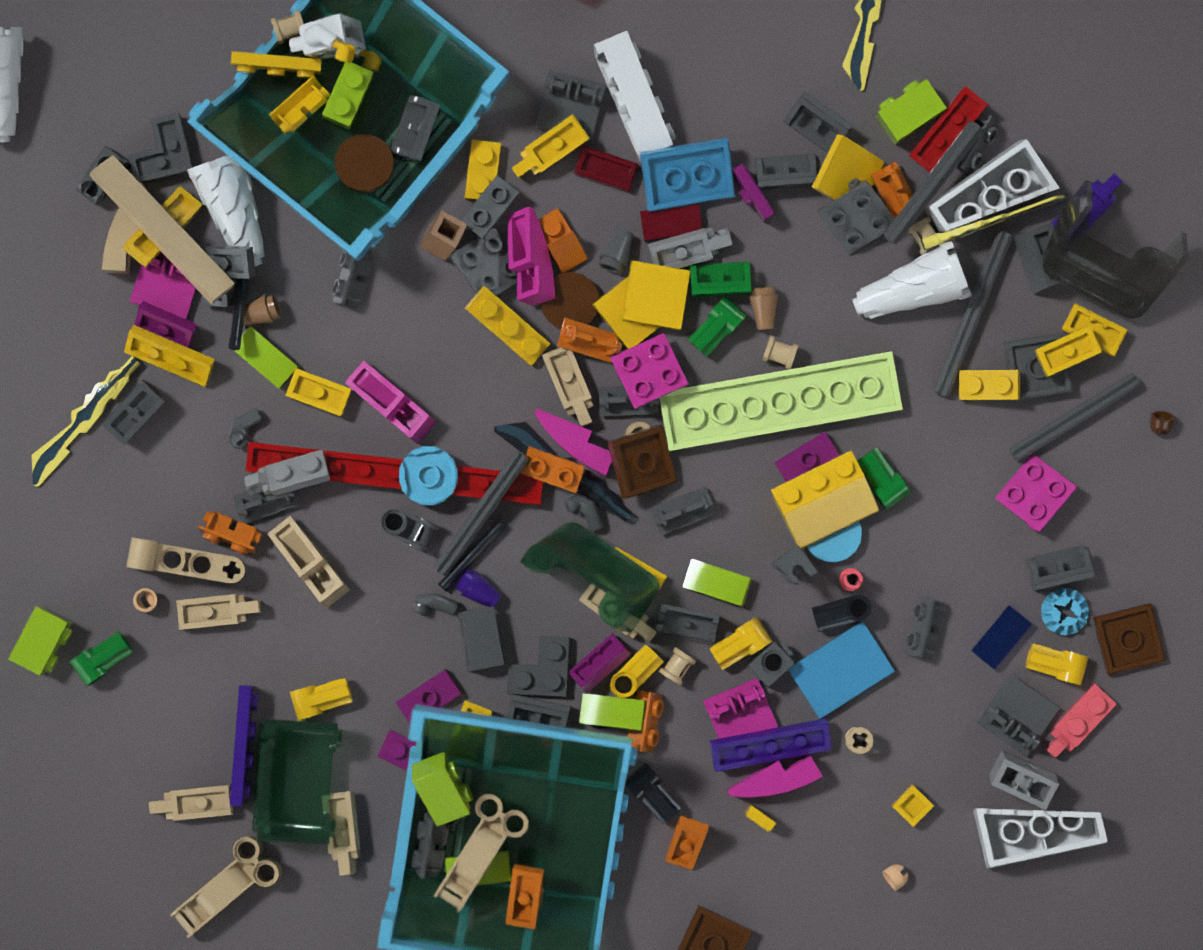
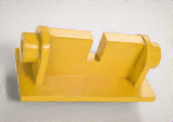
[269,75,330,135]

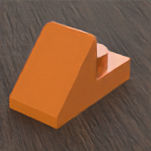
[538,208,588,273]
[664,816,709,870]
[505,864,544,930]

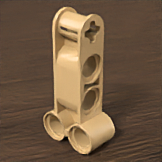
[126,537,245,583]
[434,794,528,913]
[169,835,282,938]

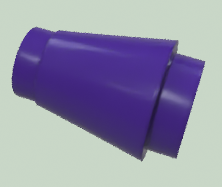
[455,569,501,607]

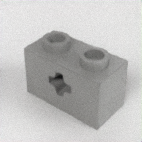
[989,750,1059,810]

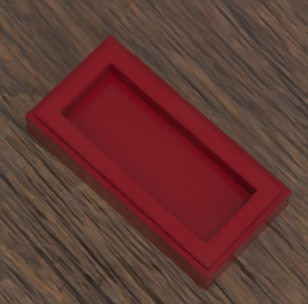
[574,145,639,193]
[640,203,702,241]

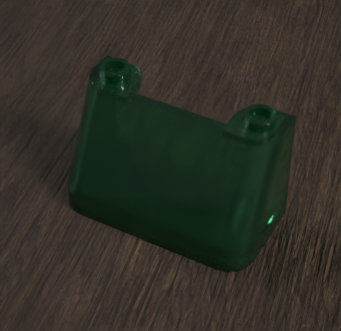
[520,522,659,633]
[252,717,342,844]

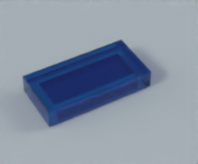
[970,605,1032,670]

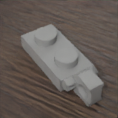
[648,228,733,269]
[244,449,330,497]

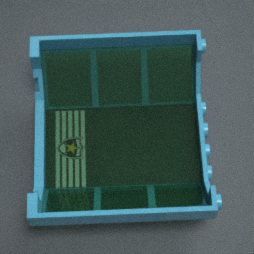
[187,0,510,262]
[377,704,637,950]

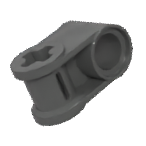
[380,508,439,553]

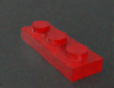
[909,86,988,173]

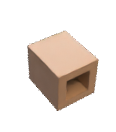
[419,210,467,261]

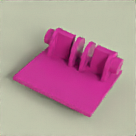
[129,252,196,319]
[610,333,689,409]
[995,453,1078,533]
[703,678,778,738]

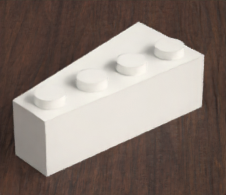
[594,31,676,163]
[924,139,1059,232]
[973,808,1108,869]

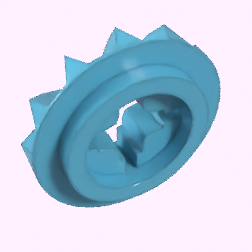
[1041,588,1089,635]

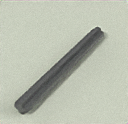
[934,231,1012,397]

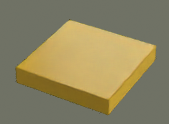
[812,134,885,201]
[622,261,690,330]
[592,276,660,349]

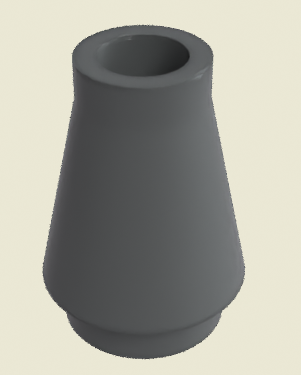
[599,228,634,274]

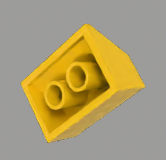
[771,451,879,549]

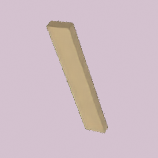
[89,155,235,305]

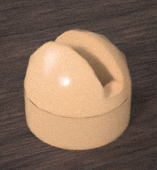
[133,588,157,613]
[882,864,908,891]

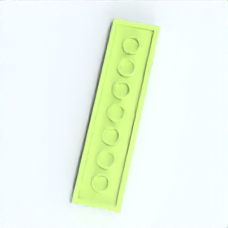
[659,351,903,451]

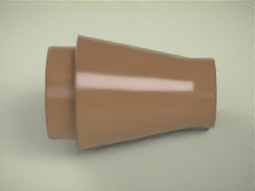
[749,286,778,330]
[243,294,282,326]

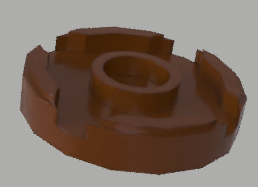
[335,134,394,193]
[541,272,599,330]

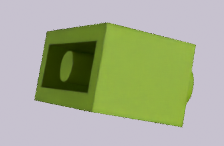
[322,61,374,130]
[875,79,947,145]
[8,606,73,676]
[412,752,473,827]

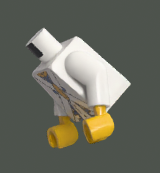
[289,13,381,72]

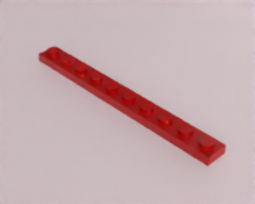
[245,442,543,505]

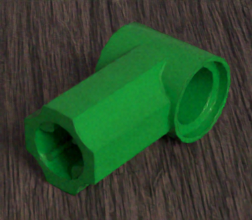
[688,296,747,357]
[857,447,911,511]
[70,631,134,687]

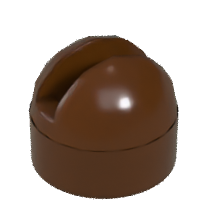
[1150,411,1175,435]

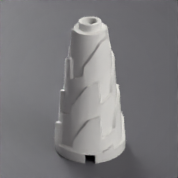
[0,27,23,143]
[187,150,265,266]
[852,240,972,319]

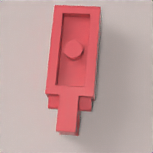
[1045,683,1116,758]

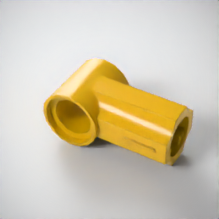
[709,616,773,670]
[610,644,664,698]
[1025,644,1089,686]
[290,678,353,720]

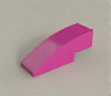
[507,207,555,306]
[345,360,436,445]
[535,409,612,476]
[726,755,823,797]

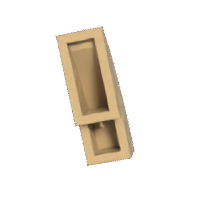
[102,183,146,274]
[267,516,350,608]

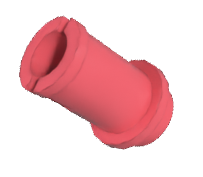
[839,568,863,591]

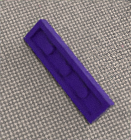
[230,685,259,806]
[709,718,832,772]

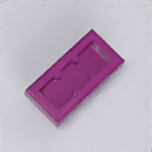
[732,164,774,223]
[774,432,840,482]
[568,633,631,694]
[396,669,462,725]

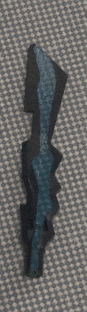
[494,422,632,522]

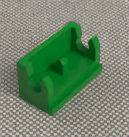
[690,261,752,298]

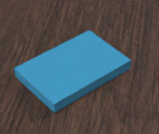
[640,137,735,212]
[788,621,894,719]

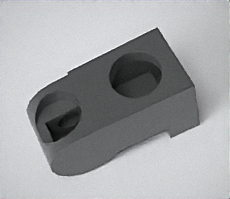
[76,146,131,205]

